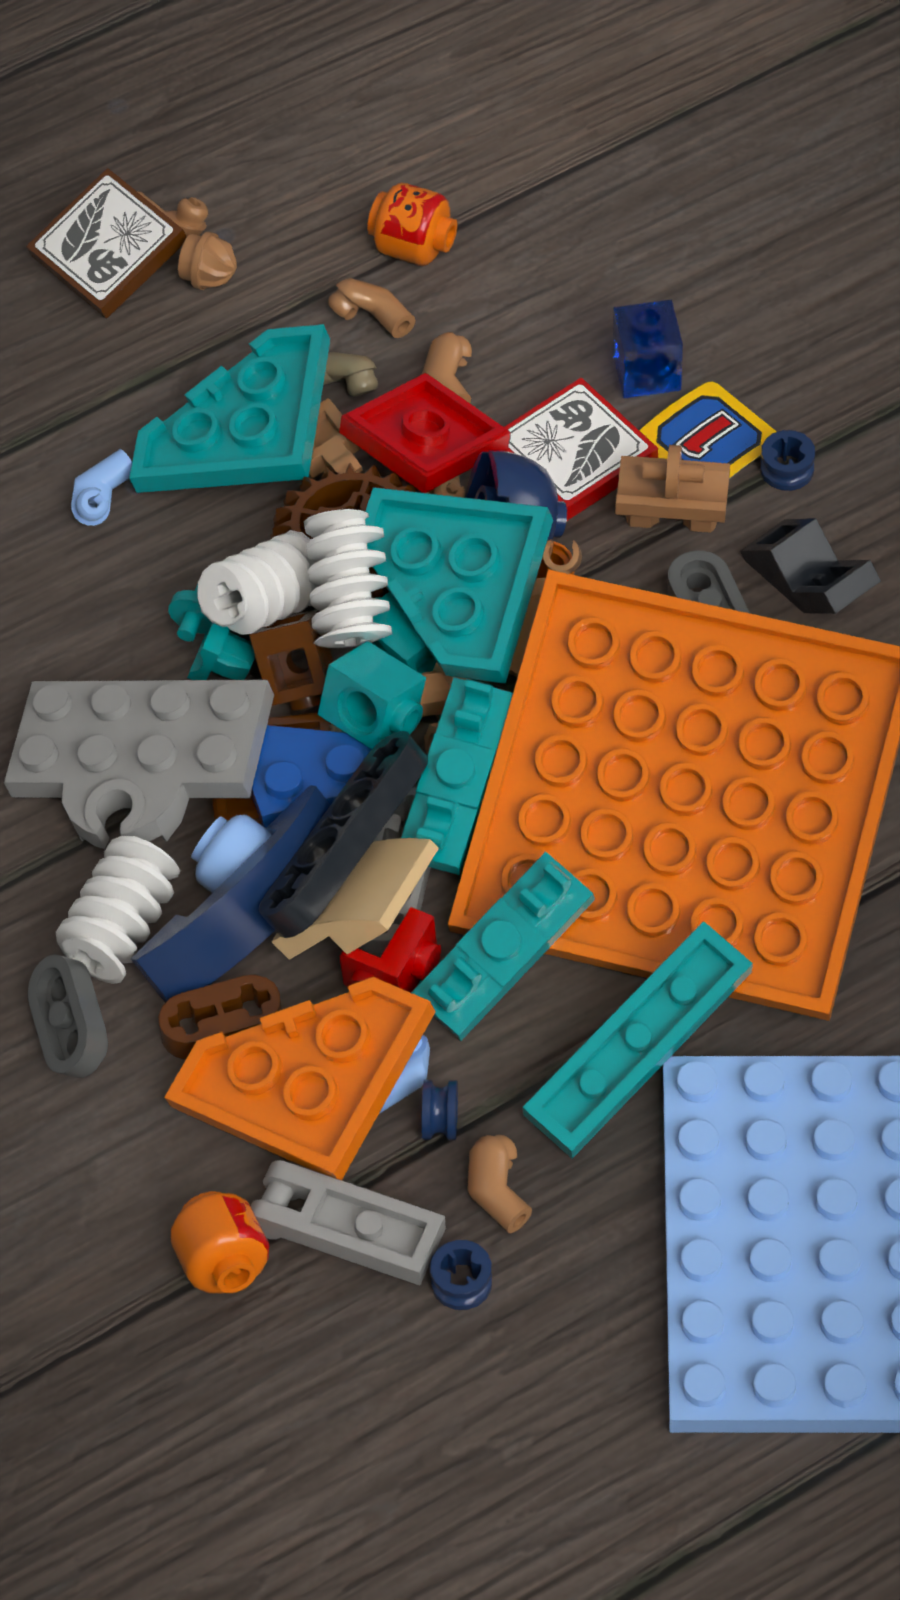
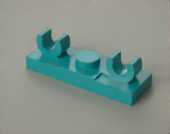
[401,677,513,875]
[411,852,595,1041]

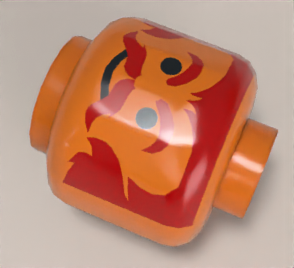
[367,182,457,266]
[171,1191,269,1294]

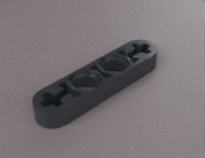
[259,731,428,938]

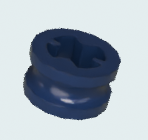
[761,430,815,491]
[422,1080,458,1141]
[430,1240,492,1310]

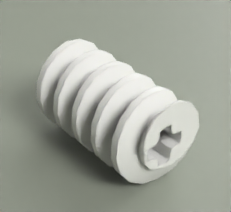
[304,509,392,648]
[198,530,318,635]
[56,836,181,984]

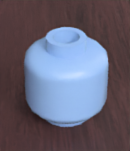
[191,814,272,893]

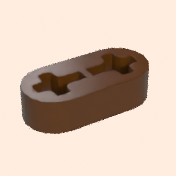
[158,975,282,1060]

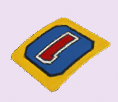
[639,382,777,479]

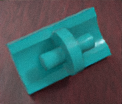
[168,584,255,680]

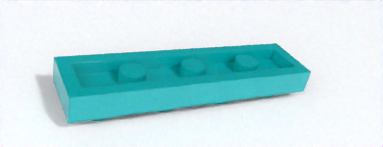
[523,921,753,1159]

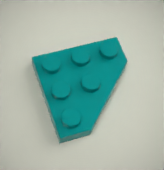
[129,324,330,493]
[365,488,553,683]

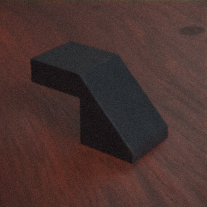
[740,518,881,614]

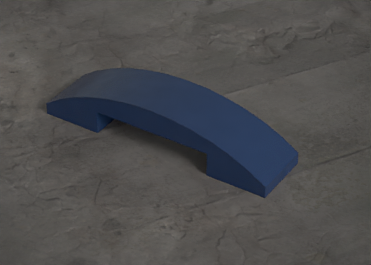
[131,785,330,1003]

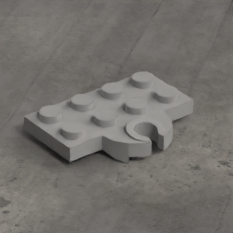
[4,680,274,849]

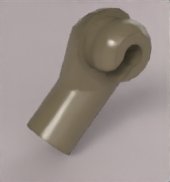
[323,352,378,397]

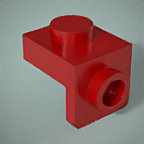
[340,907,441,993]

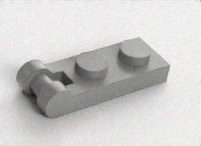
[251,1161,446,1285]

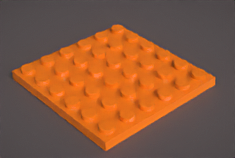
[448,569,900,1021]

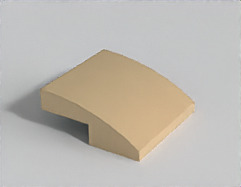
[272,838,439,960]

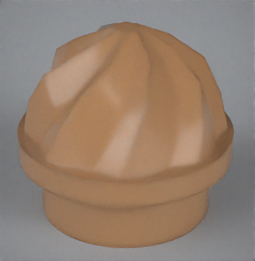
[178,232,237,290]

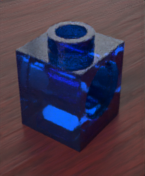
[613,299,683,399]

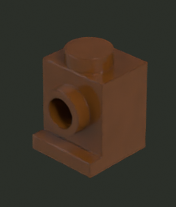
[249,609,333,710]

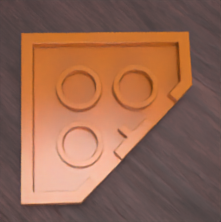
[164,977,436,1181]

